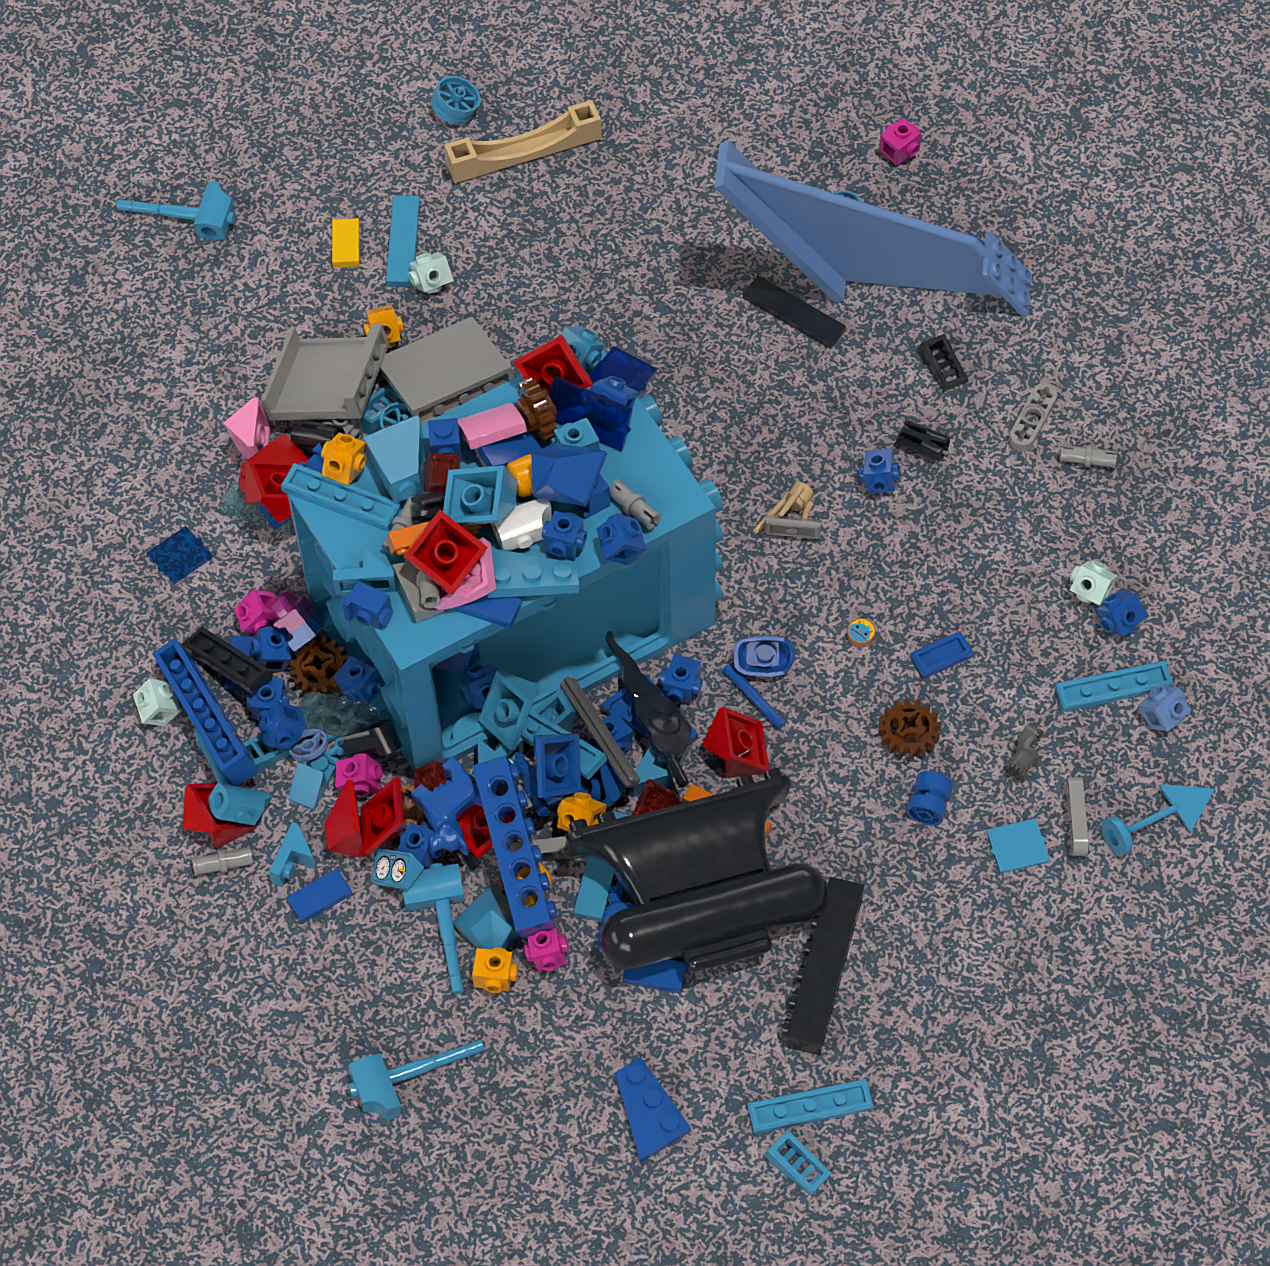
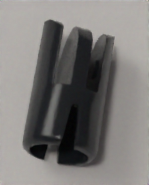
[895,419,950,461]
[290,421,345,449]
[411,490,446,525]

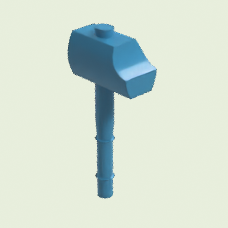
[117,182,236,240]
[194,729,273,825]
[403,863,465,995]
[348,1040,485,1121]

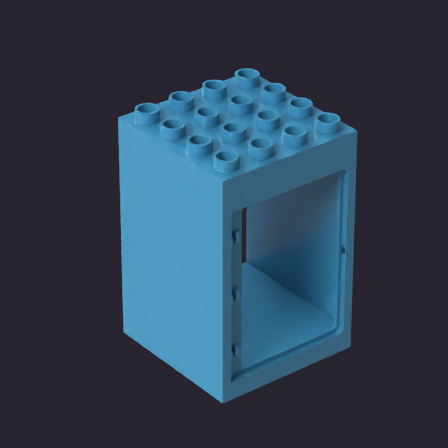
[287,350,724,781]

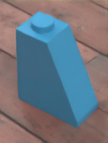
[363,415,424,504]

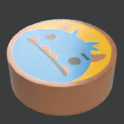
[847,618,876,648]

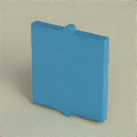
[986,818,1050,874]

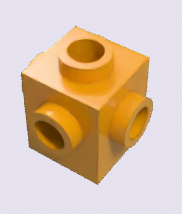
[364,305,404,348]
[321,432,367,485]
[557,792,607,834]
[472,947,518,993]

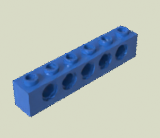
[152,637,260,786]
[472,755,558,938]

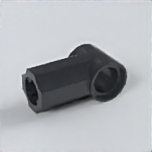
[342,718,402,757]

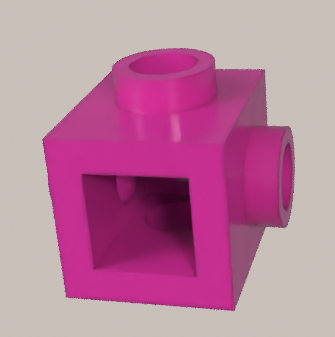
[879,118,921,166]
[234,589,277,634]
[335,753,383,798]
[524,920,569,972]

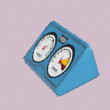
[371,848,424,890]

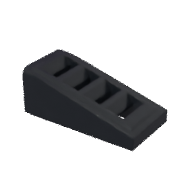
[917,334,968,392]

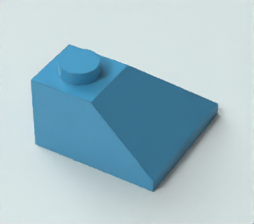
[443,465,518,525]

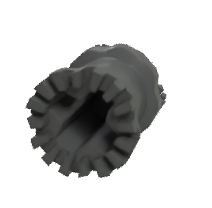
[1003,723,1044,782]

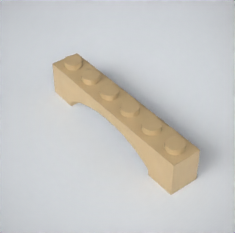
[444,100,602,183]

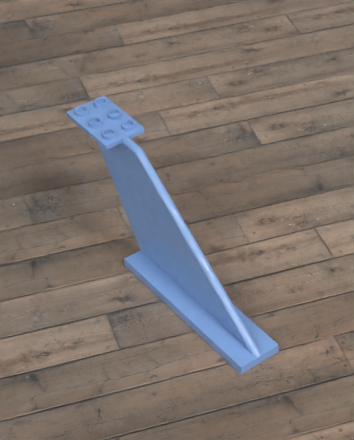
[714,140,1032,317]

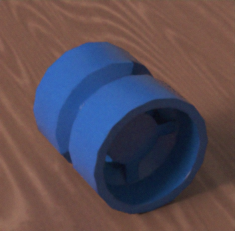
[906,771,954,825]

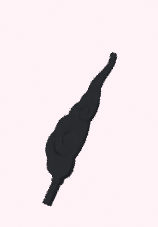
[605,631,692,788]

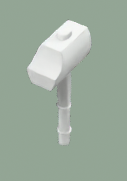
[474,447,552,551]

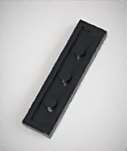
[743,275,846,349]
[182,627,274,695]

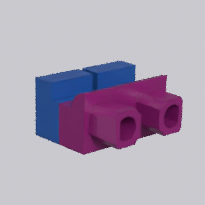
[269,587,325,652]

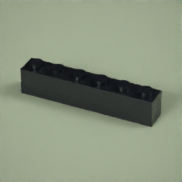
[781,877,864,1056]

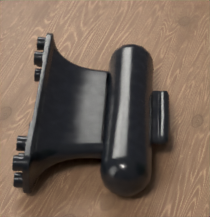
[564,768,828,972]

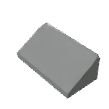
[765,515,822,539]
[392,563,445,623]

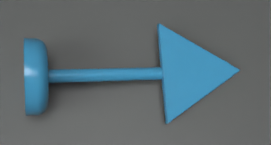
[1101,784,1215,857]

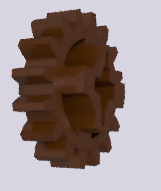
[517,378,557,442]
[289,636,349,698]
[878,698,941,760]

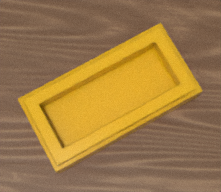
[332,218,360,268]

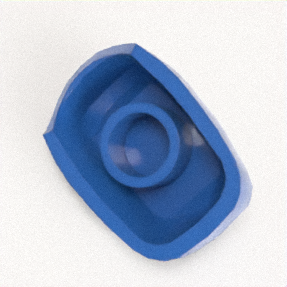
[734,635,795,677]

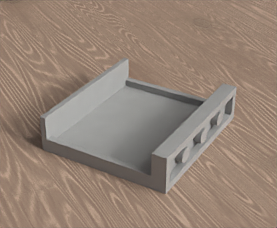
[379,317,514,425]
[261,324,389,420]

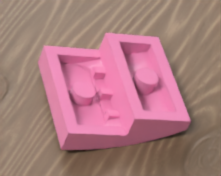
[458,403,527,450]
[435,537,496,610]

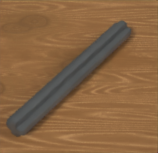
[560,676,640,789]

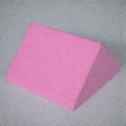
[224,398,271,459]

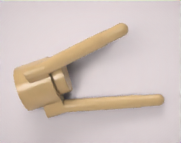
[753,482,814,540]

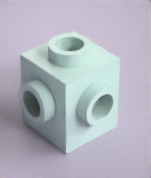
[409,252,454,293]
[1070,560,1118,605]
[133,679,181,726]

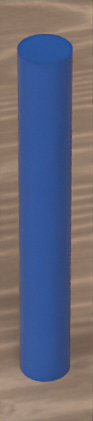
[722,663,786,730]

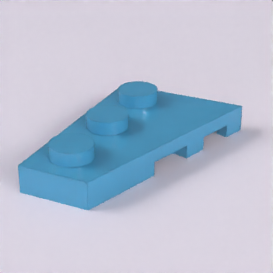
[487,548,579,598]

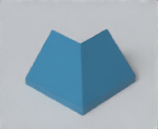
[478,671,539,750]
[453,884,520,949]

